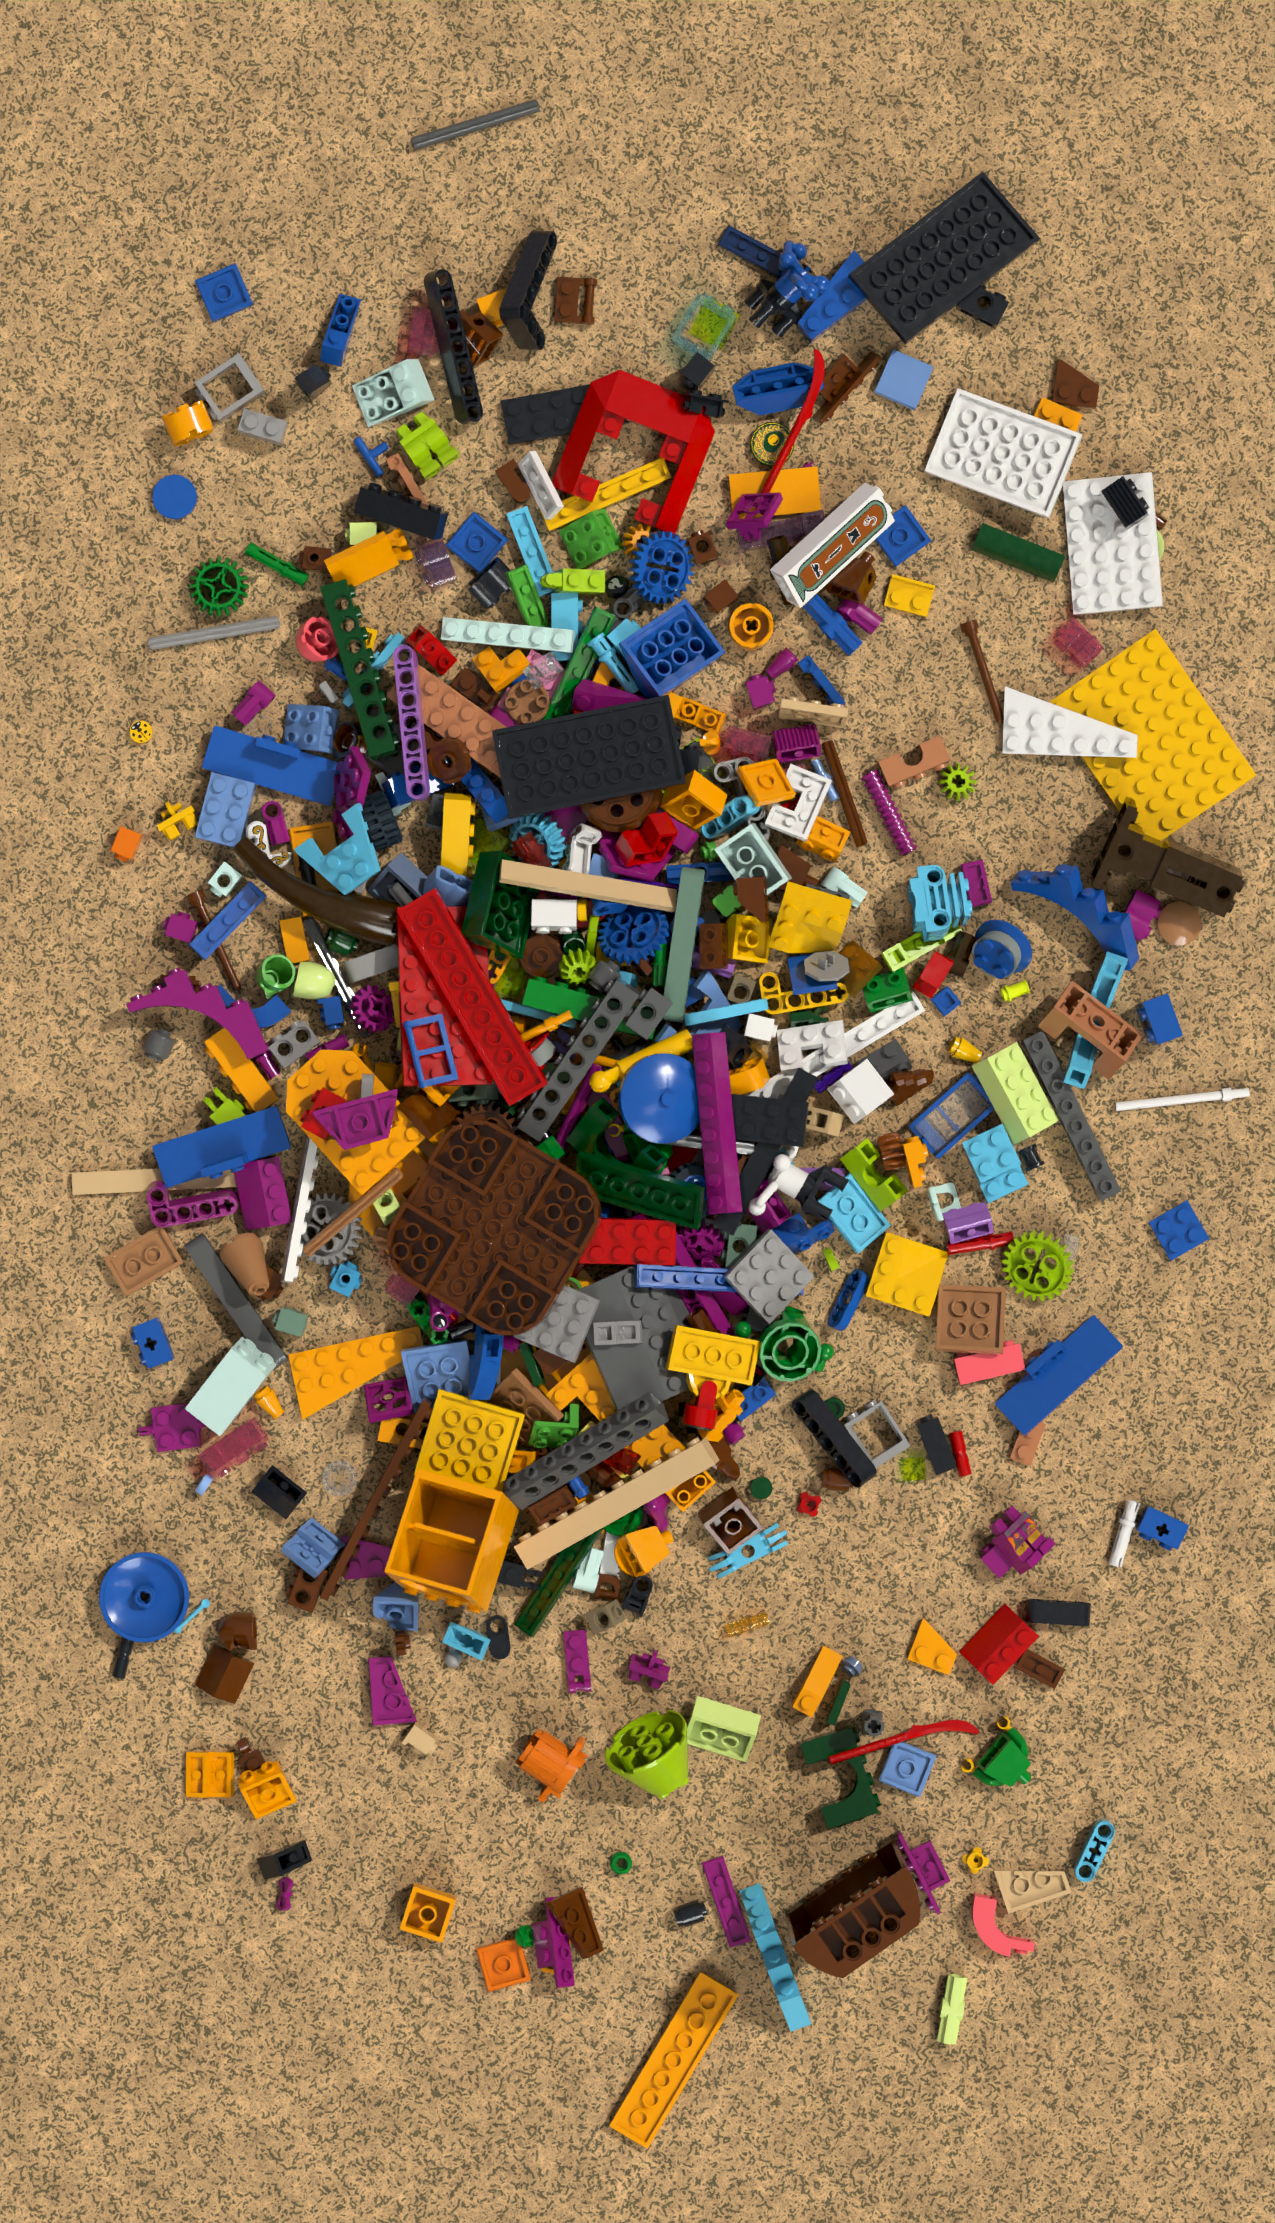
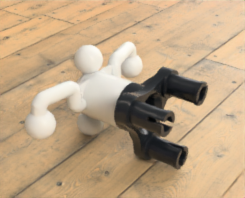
[748,1146,849,1222]

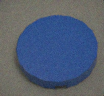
[152,474,197,520]

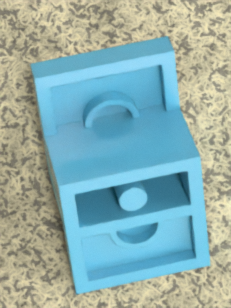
[961,1124,1028,1203]

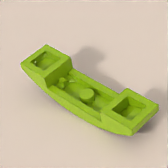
[881,920,962,973]

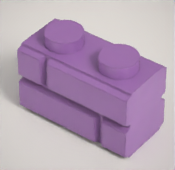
[942,1202,994,1244]

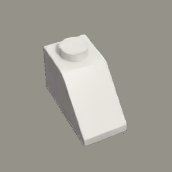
[743,1014,778,1042]

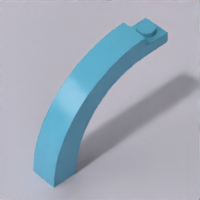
[1063,952,1128,1089]

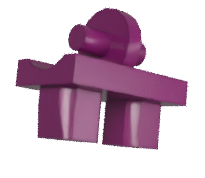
[628,1650,670,1689]

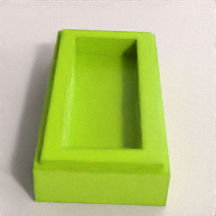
[586,915,599,957]

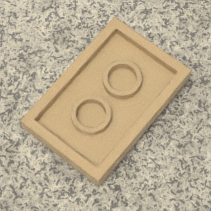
[778,697,848,728]

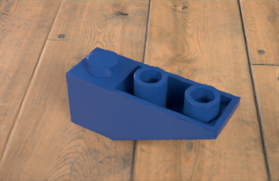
[320,294,361,367]

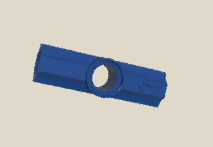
[803,594,863,656]
[666,862,734,885]

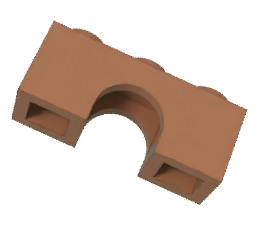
[877,736,950,789]

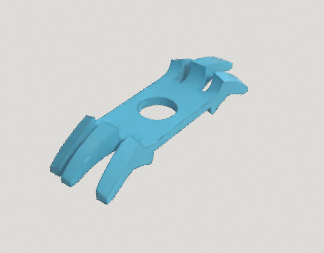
[708,1523,788,1579]

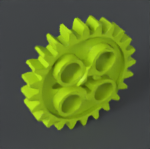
[1002,1230,1074,1302]

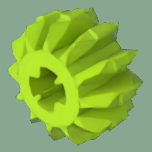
[938,763,977,801]
[559,948,596,987]

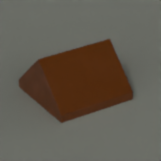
[195,1644,255,1704]

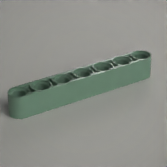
[662,867,705,1023]

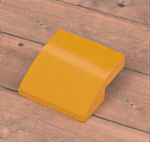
[186,1751,234,1798]

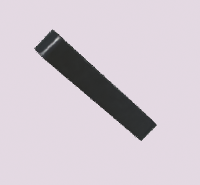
[424,269,483,424]

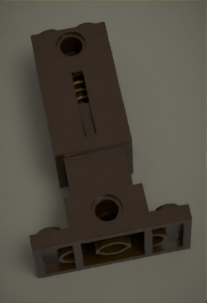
[1090,796,1244,918]

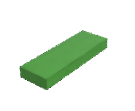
[505,564,550,627]

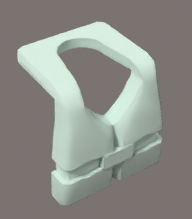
[927,1182,961,1221]

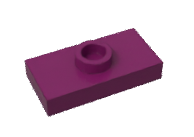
[960,859,992,907]

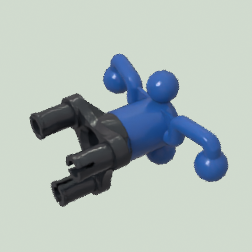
[744,241,830,338]

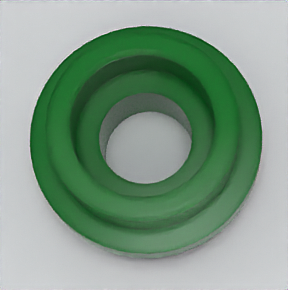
[610,1852,632,1875]

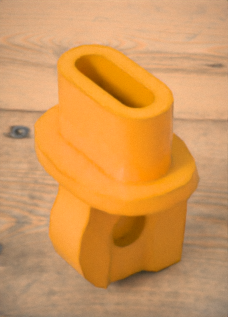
[699,731,721,755]

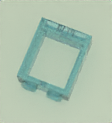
[671,293,737,362]

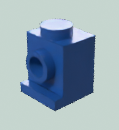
[318,996,345,1030]

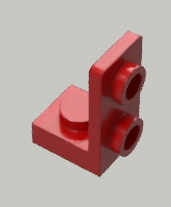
[405,625,457,675]

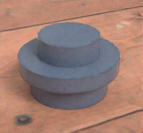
[841,1656,863,1677]

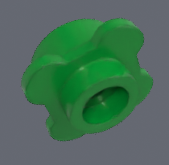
[515,1924,534,1948]

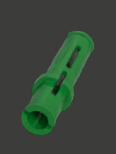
[244,542,309,587]

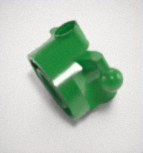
[734,1306,834,1382]

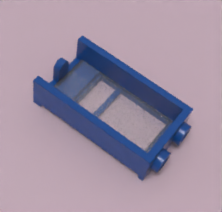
[908,1072,994,1159]

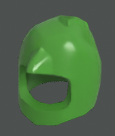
[255,954,296,999]

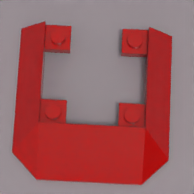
[552,370,715,534]

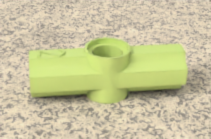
[937,1974,967,2045]

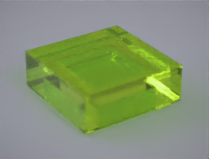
[902,1457,926,1481]

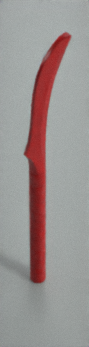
[760,348,825,493]
[828,1720,979,1765]

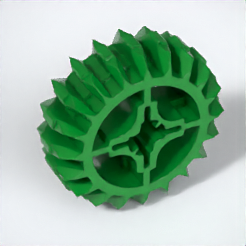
[189,556,249,617]

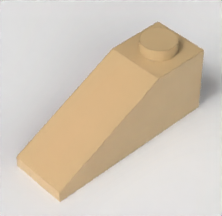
[806,1106,844,1137]

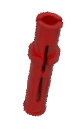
[946,1231,1014,1256]

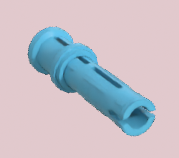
[587,632,639,693]

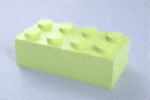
[972,1042,1059,1145]

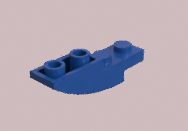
[468,1324,504,1400]

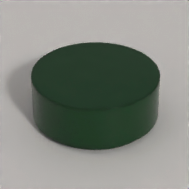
[825,1397,845,1419]
[750,1476,773,1499]

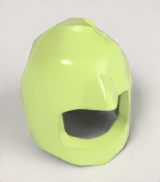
[290,962,336,1000]

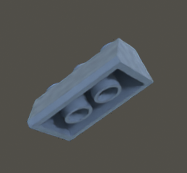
[367,852,428,907]

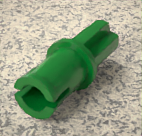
[651,943,668,987]

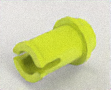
[1000,980,1030,1002]

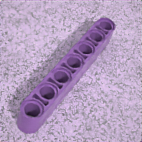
[393,645,430,801]

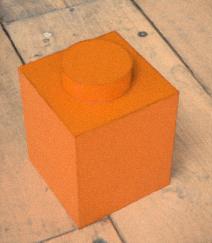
[110,826,143,862]

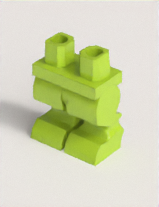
[396,412,460,481]

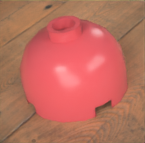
[295,617,339,663]

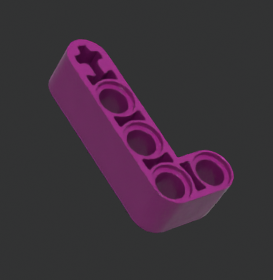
[147,1181,238,1227]

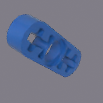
[828,1269,870,1331]

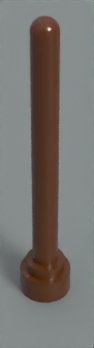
[960,619,1004,724]
[186,889,241,991]

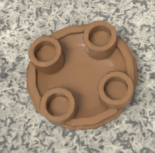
[505,679,550,724]
[1157,901,1202,946]

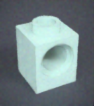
[208,862,243,897]

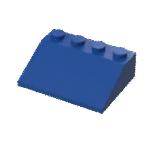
[619,598,725,699]

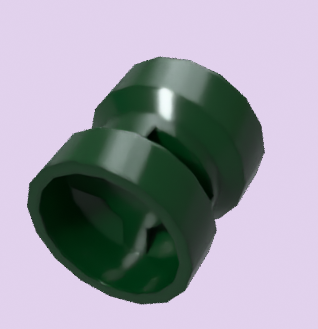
[561,929,586,955]

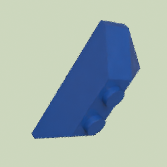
[732,362,824,415]

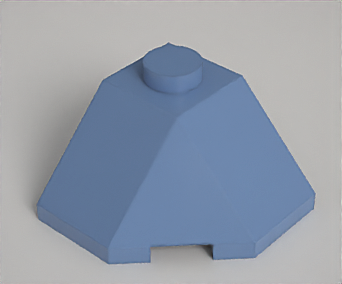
[373,1582,419,1631]

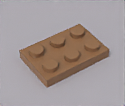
[104,1227,185,1297]

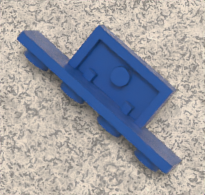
[761,1213,835,1255]

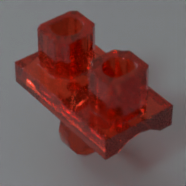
[512,831,552,867]
[601,1448,641,1475]

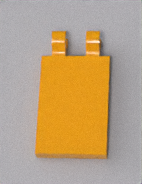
[324,528,414,587]

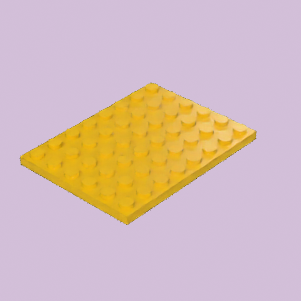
[1050,629,1256,841]

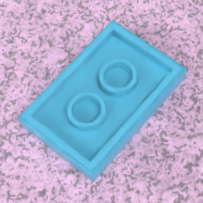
[817,1173,891,1254]

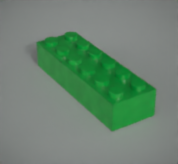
[522,976,655,1040]

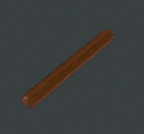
[822,740,868,847]

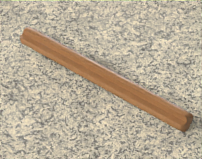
[302,1168,403,1257]

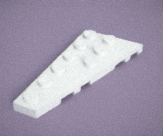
[1002,686,1138,758]

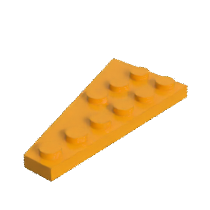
[288,1326,424,1420]

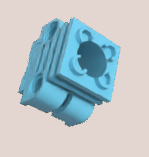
[907,865,972,942]

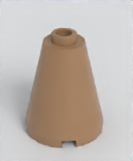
[219,1233,269,1296]

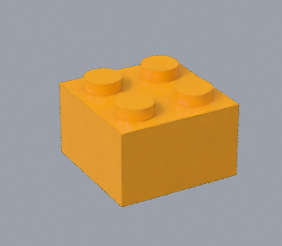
[660,770,727,831]
[400,1882,457,1943]

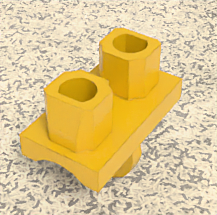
[157,801,198,841]

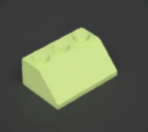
[687,1696,761,1762]

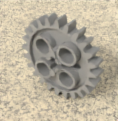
[300,1193,363,1265]

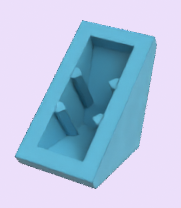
[442,1622,491,1660]

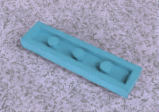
[506,506,554,597]
[342,632,405,709]

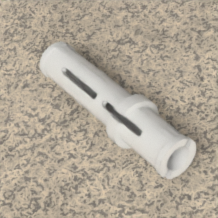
[1108,1499,1141,1567]

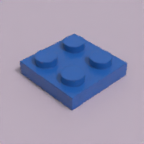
[1148,1200,1209,1261]

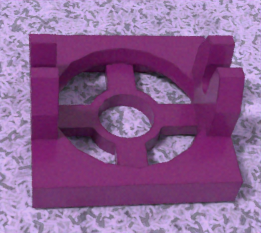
[725,492,783,541]
[363,1376,414,1423]

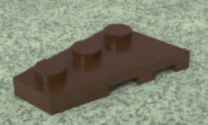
[545,1887,604,1959]

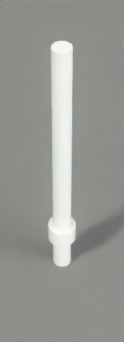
[1115,1088,1249,1111]

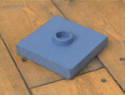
[878,1742,936,1797]

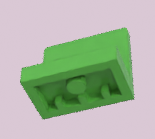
[559,508,624,569]
[528,1404,579,1448]

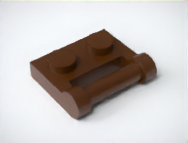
[554,276,597,325]

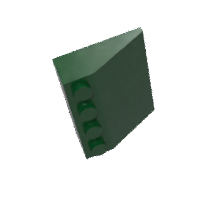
[461,851,538,959]

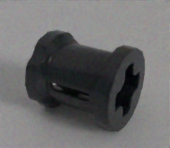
[1018,1143,1045,1172]

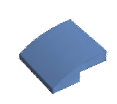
[874,349,934,411]
[281,1518,346,1578]

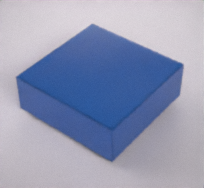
[930,986,961,1017]

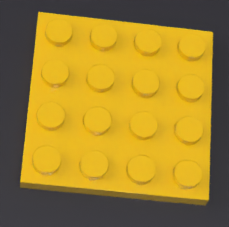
[414,1388,525,1492]

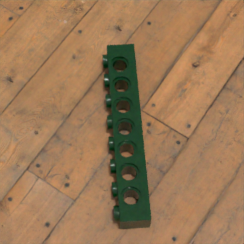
[320,579,400,760]

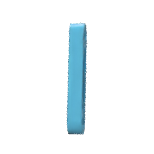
[684,998,769,1026]

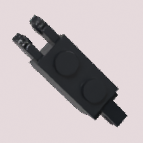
[497,1558,543,1590]

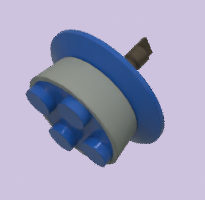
[972,920,1032,979]

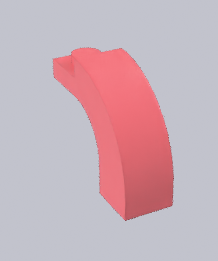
[971,1893,1035,1957]

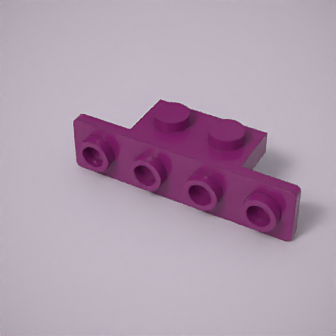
[895,1830,950,1915]
[532,1897,575,1988]

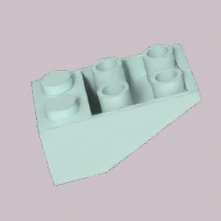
[352,359,434,427]

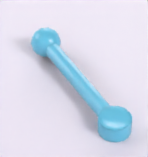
[174,1599,210,1634]

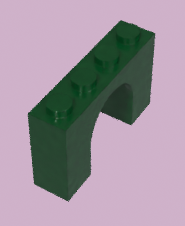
[566,1098,668,1173]
[799,1725,881,1829]

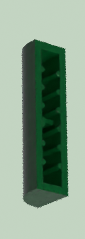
[971,523,1065,583]

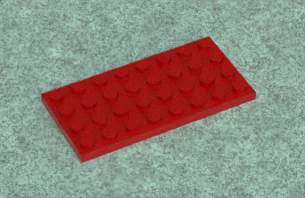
[396,906,493,1087]

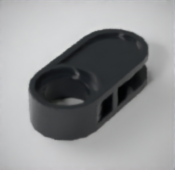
[486,1615,511,1659]

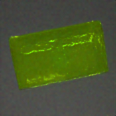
[495,957,529,999]

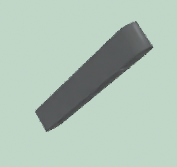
[184,1233,289,1370]

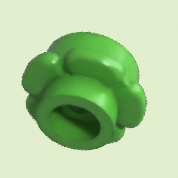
[700,841,718,863]

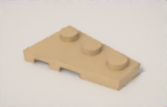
[993,1870,1072,1914]

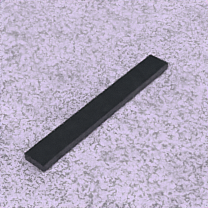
[713,1068,819,1236]

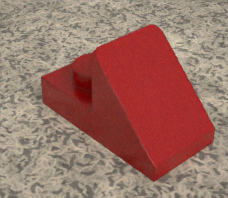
[912,950,954,999]

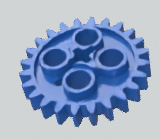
[628,531,695,604]
[598,905,670,965]

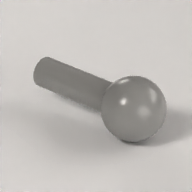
[444,1625,462,1668]

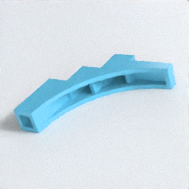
[740,1883,812,2032]

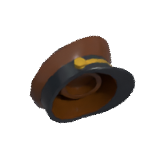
[332,721,367,759]

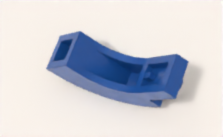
[218,985,292,1029]

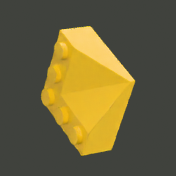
[768,881,852,953]
[864,1232,948,1317]

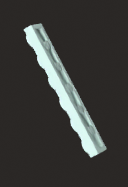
[441,617,575,653]

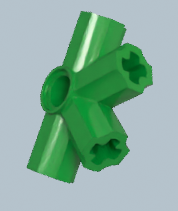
[402,1290,457,1344]

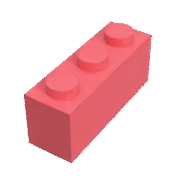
[953,1340,1025,1385]

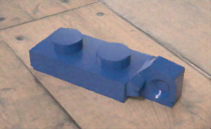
[798,655,846,706]

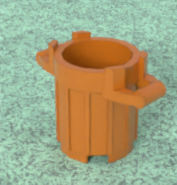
[515,1728,588,1802]

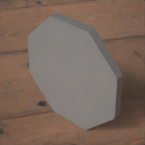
[804,951,850,981]

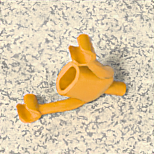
[353,1043,402,1091]

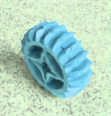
[509,813,567,868]

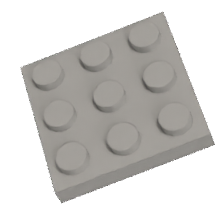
[723,1229,814,1324]
[513,1285,600,1363]

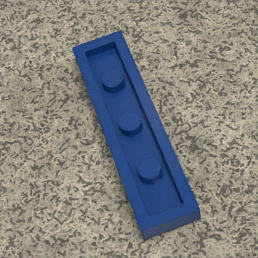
[189,881,267,961]

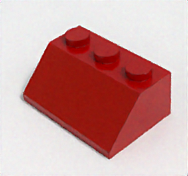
[959,1603,1039,1685]

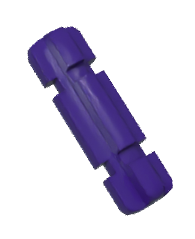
[814,1061,852,1094]

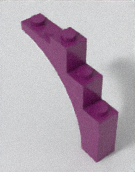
[126,967,270,1060]

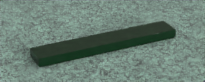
[514,1527,604,1638]

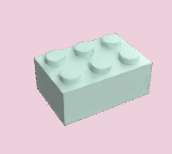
[714,823,792,896]

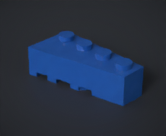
[797,250,867,344]

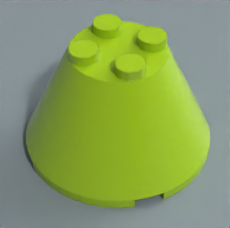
[604,1710,689,1799]

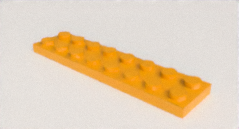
[609,1971,739,2149]

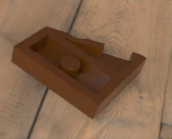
[1052,359,1099,409]

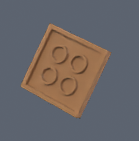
[936,1285,1006,1355]
[482,1368,564,1449]

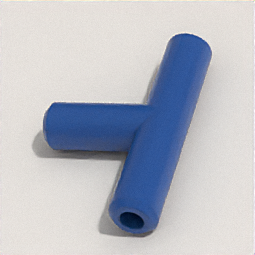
[353,436,389,477]

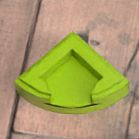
[822,1247,839,1271]

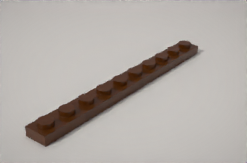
[319,1397,433,1601]

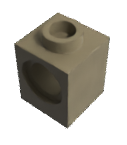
[726,974,756,1005]
[585,1599,626,1634]

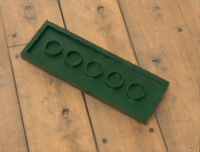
[576,1151,705,1230]

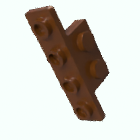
[812,352,881,424]

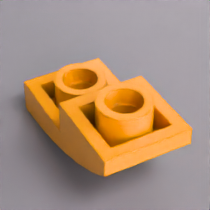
[675,697,727,735]

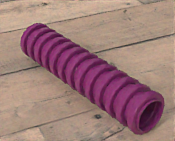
[861,770,917,856]

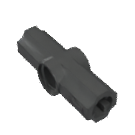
[606,587,646,640]
[861,1709,884,1736]

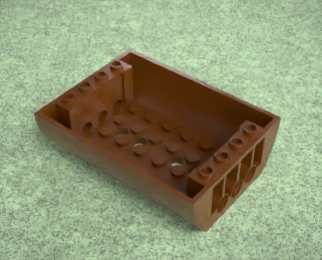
[785,1840,920,1978]

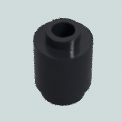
[673,1899,708,1927]

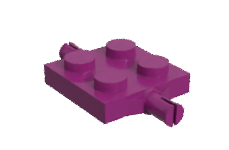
[138,1402,207,1452]

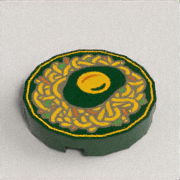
[750,422,794,467]

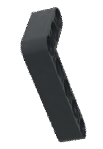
[499,231,557,350]

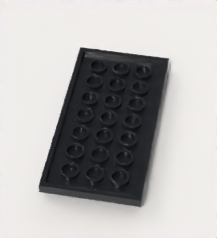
[848,172,1040,345]
[492,695,686,819]

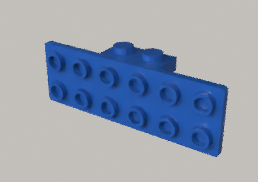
[202,726,340,806]
[152,1106,291,1188]
[995,1315,1123,1436]

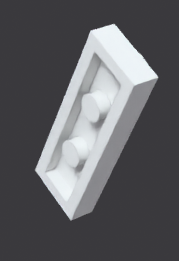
[518,451,564,520]

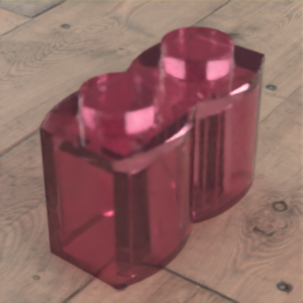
[1053,617,1104,669]

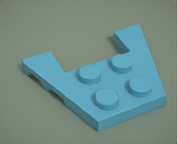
[294,803,381,895]

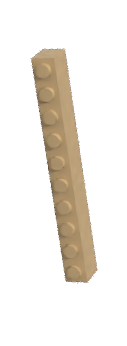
[514,1437,719,1570]

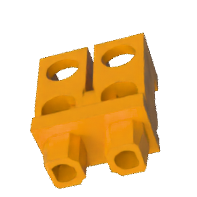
[689,1382,745,1442]

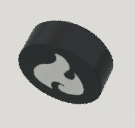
[605,575,628,598]

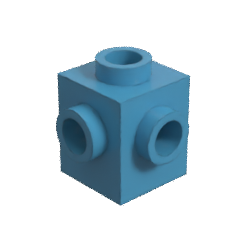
[329,1261,363,1297]

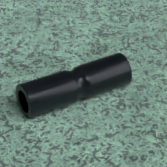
[112,1637,134,1679]

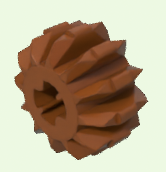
[877,1133,906,1171]

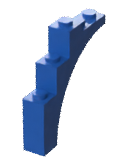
[1011,864,1139,970]

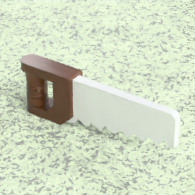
[594,1532,621,1600]

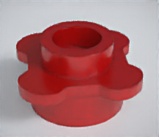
[797,1492,822,1517]

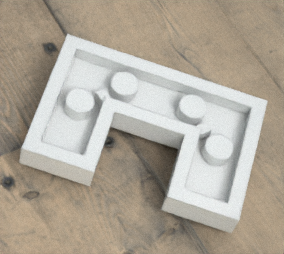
[765,764,832,842]
[777,1020,848,1074]

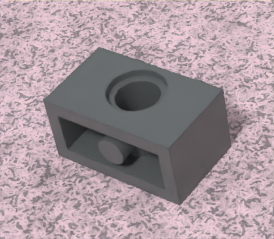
[624,988,673,1040]

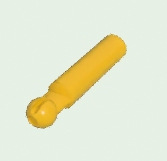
[589,1029,693,1093]

